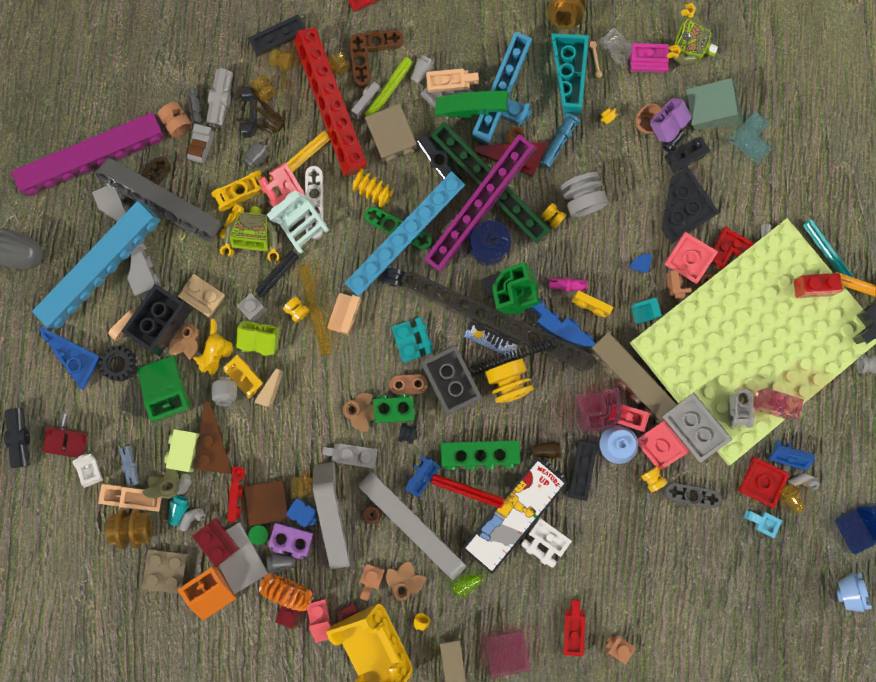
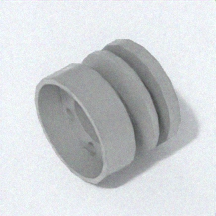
[560,172,609,218]

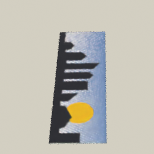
[464,321,519,358]

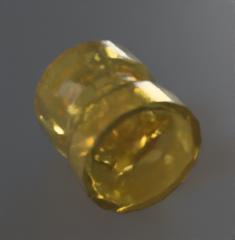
[269,47,293,71]
[251,75,277,102]

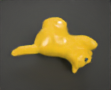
[193,319,233,375]

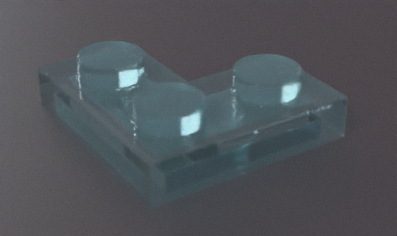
[730,111,772,164]

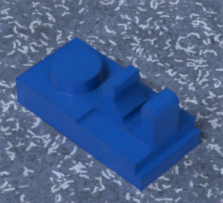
[769,440,815,470]
[405,456,441,498]

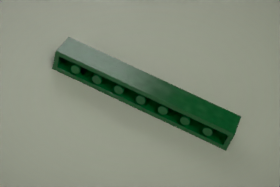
[431,122,552,244]

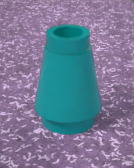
[167,495,189,526]

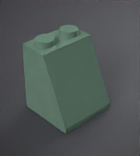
[684,78,743,130]

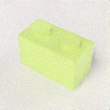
[164,429,199,472]

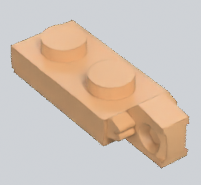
[426,69,479,93]

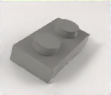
[351,82,381,121]

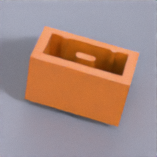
[178,566,237,620]

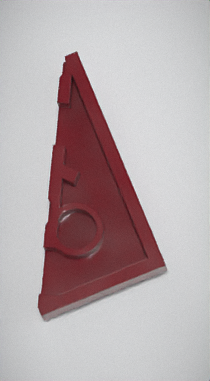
[474,142,548,177]

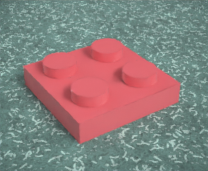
[664,232,718,284]
[637,420,690,471]

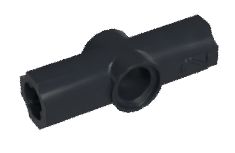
[416,133,463,180]
[4,408,30,468]

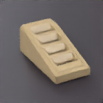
[254,369,283,408]

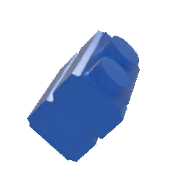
[286,498,319,527]

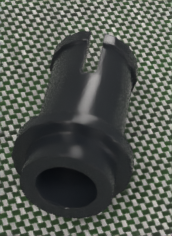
[662,129,685,153]

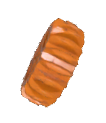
[259,574,313,611]

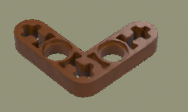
[350,30,403,88]

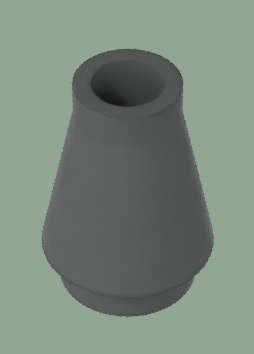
[267,554,295,574]

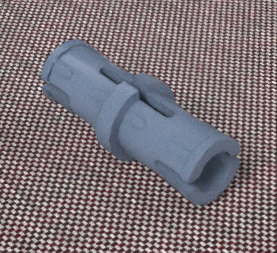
[119,446,140,487]

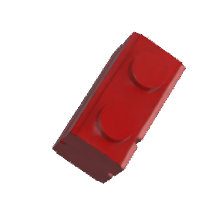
[794,273,843,298]

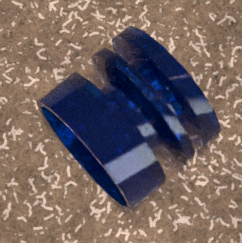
[470,220,511,266]

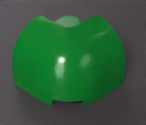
[493,262,540,314]

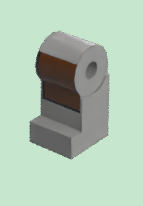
[187,124,215,163]

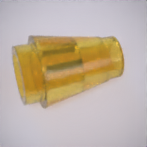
[780,484,806,514]

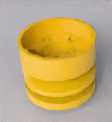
[485,359,534,403]

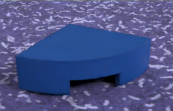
[629,254,652,274]

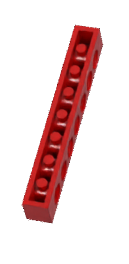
[294,27,367,177]

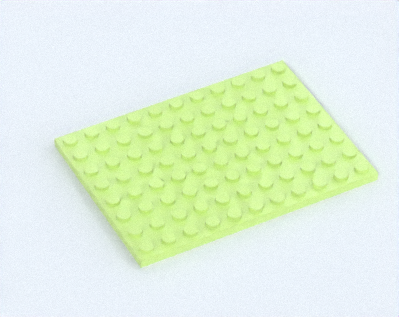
[630,218,876,465]

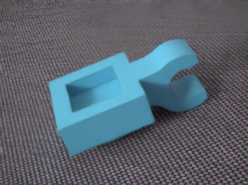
[743,510,782,538]

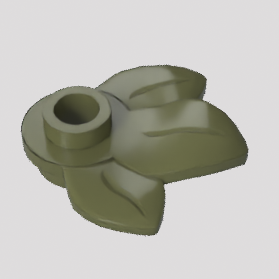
[143,469,179,499]

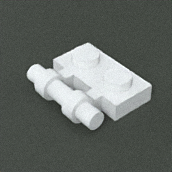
[520,518,572,568]

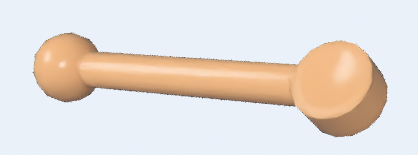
[589,41,602,78]

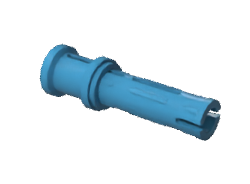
[540,113,580,169]

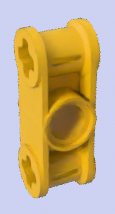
[211,171,264,212]

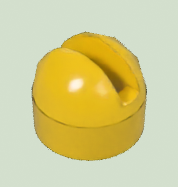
[413,613,430,631]

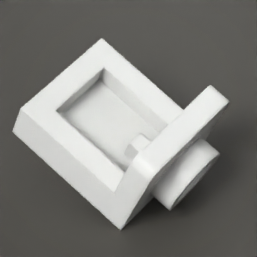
[72,454,103,488]

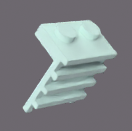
[267,190,329,254]

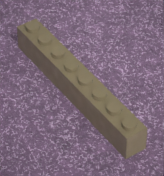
[589,332,699,462]

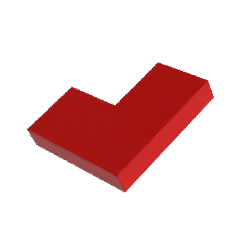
[711,227,755,269]

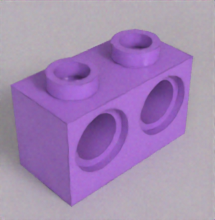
[269,522,315,559]

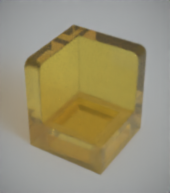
[291,477,314,498]

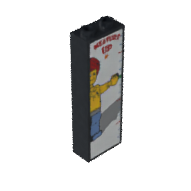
[461,457,567,574]

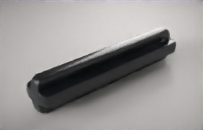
[255,250,299,298]

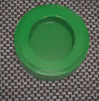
[248,525,269,545]

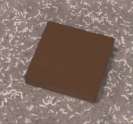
[245,481,289,526]

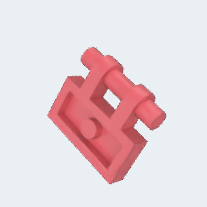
[258,163,305,207]

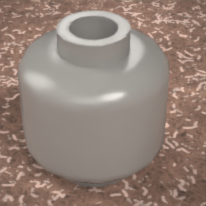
[212,377,237,407]

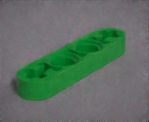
[364,207,432,251]

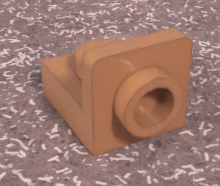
[666,270,692,299]
[605,633,636,665]

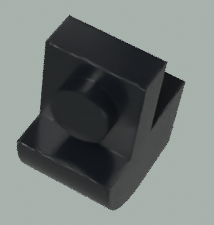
[852,302,876,344]

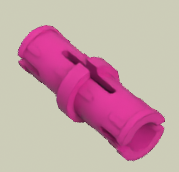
[549,277,588,292]

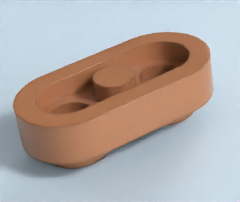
[389,374,428,395]

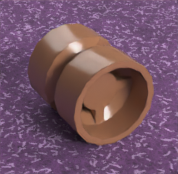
[157,102,193,138]

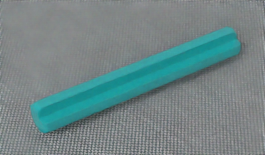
[803,219,855,278]

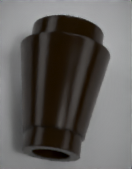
[533,441,561,460]

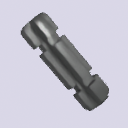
[186,87,202,124]

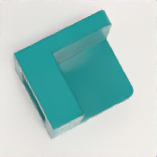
[631,298,662,324]

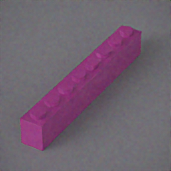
[11,112,166,196]
[424,134,537,271]

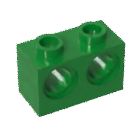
[372,394,414,423]

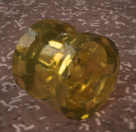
[328,52,351,76]

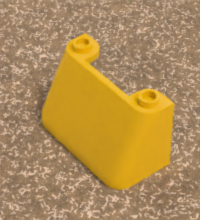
[326,604,413,682]

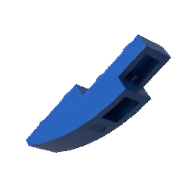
[530,298,595,348]

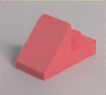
[609,402,650,432]
[307,598,332,643]

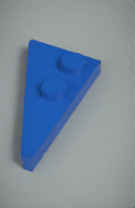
[39,327,101,390]

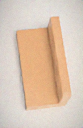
[327,293,361,336]

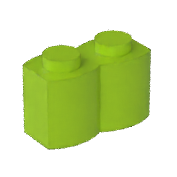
[236,321,279,356]

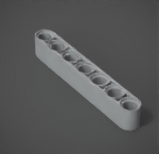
[358,471,467,581]

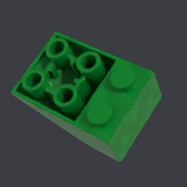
[137,355,193,423]

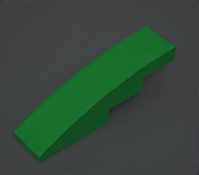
[434,91,509,117]

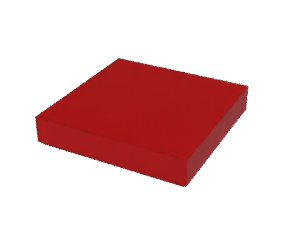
[738,457,790,509]

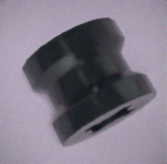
[383,268,405,288]
[398,423,417,445]

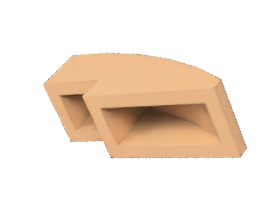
[98,483,162,512]

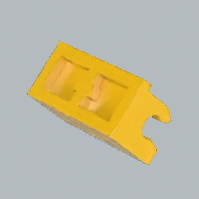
[223,355,265,399]

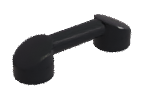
[241,86,258,138]

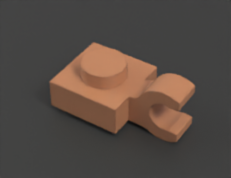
[359,564,385,601]

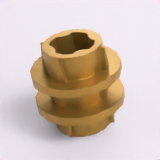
[547,0,586,29]
[106,509,153,550]

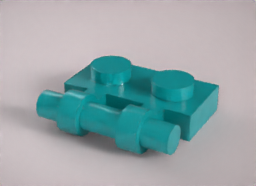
[391,317,434,363]

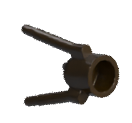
[238,97,285,134]

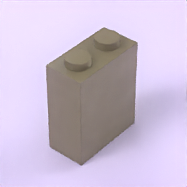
[365,104,417,163]

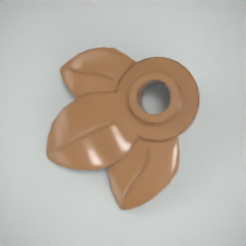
[168,323,199,359]
[342,393,380,432]
[386,561,425,601]

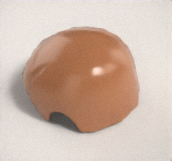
[635,104,662,134]

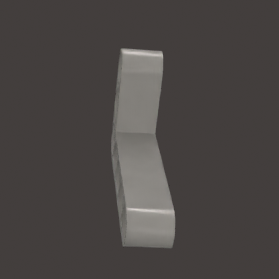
[313,462,350,570]

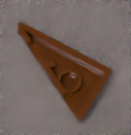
[194,402,232,474]

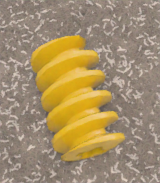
[353,169,395,207]

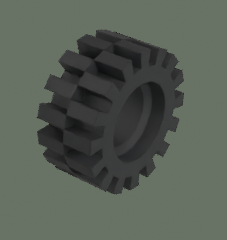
[99,346,138,382]

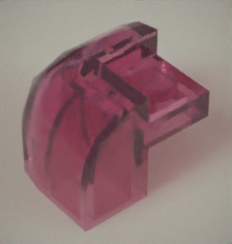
[575,388,622,434]

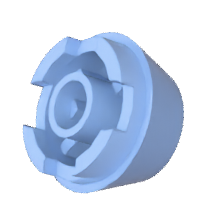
[600,425,638,464]
[836,573,872,612]

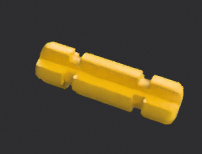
[219,204,244,239]

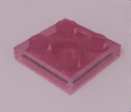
[484,630,531,678]

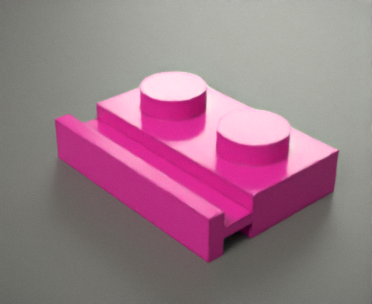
[630,43,669,73]

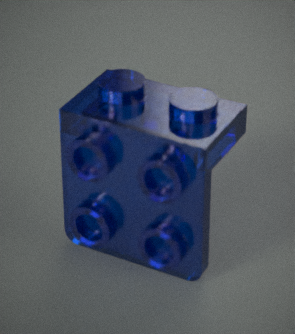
[835,503,876,554]

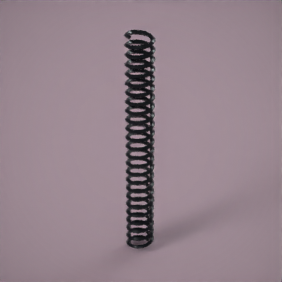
[467,335,559,377]

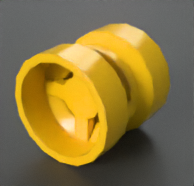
[540,203,567,229]
[283,297,310,323]
[641,466,668,493]

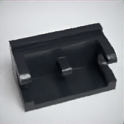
[664,137,711,174]

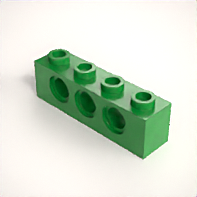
[441,440,520,470]

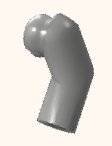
[176,473,192,495]
[788,473,819,490]
[179,508,206,532]

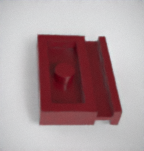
[192,518,240,567]

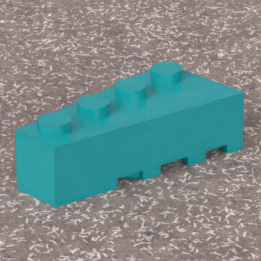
[551,33,589,116]

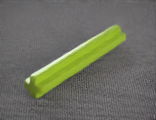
[364,57,413,117]

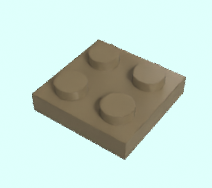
[142,549,188,594]

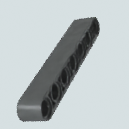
[95,158,222,242]

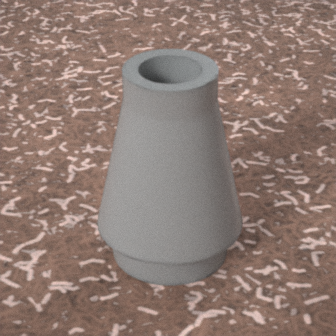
[410,55,434,85]

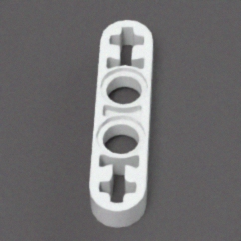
[305,166,324,240]

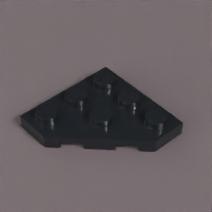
[661,167,720,244]

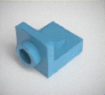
[501,99,532,126]

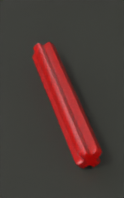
[431,474,505,509]

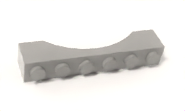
[92,186,161,299]

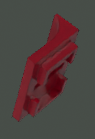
[43,425,88,458]

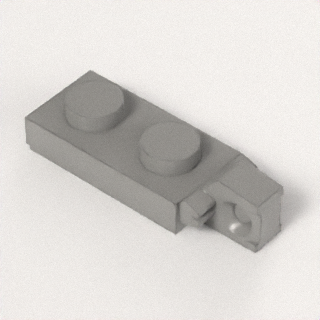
[322,443,378,469]

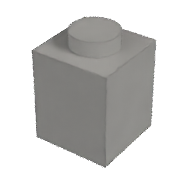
[237,293,267,322]

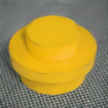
[600,107,618,124]

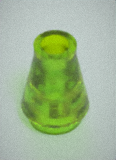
[452,573,483,598]

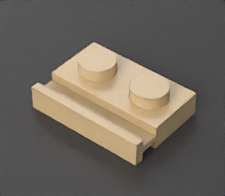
[178,274,226,318]

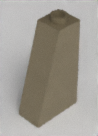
[439,634,466,682]

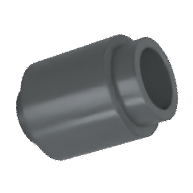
[242,141,269,170]

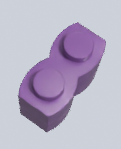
[650,98,691,142]

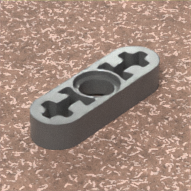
[664,483,722,508]

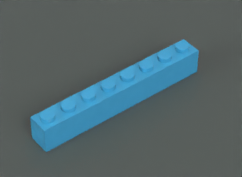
[345,171,465,297]
[32,201,161,329]

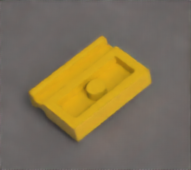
[571,290,613,318]

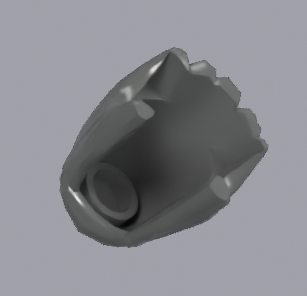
[0,229,43,269]

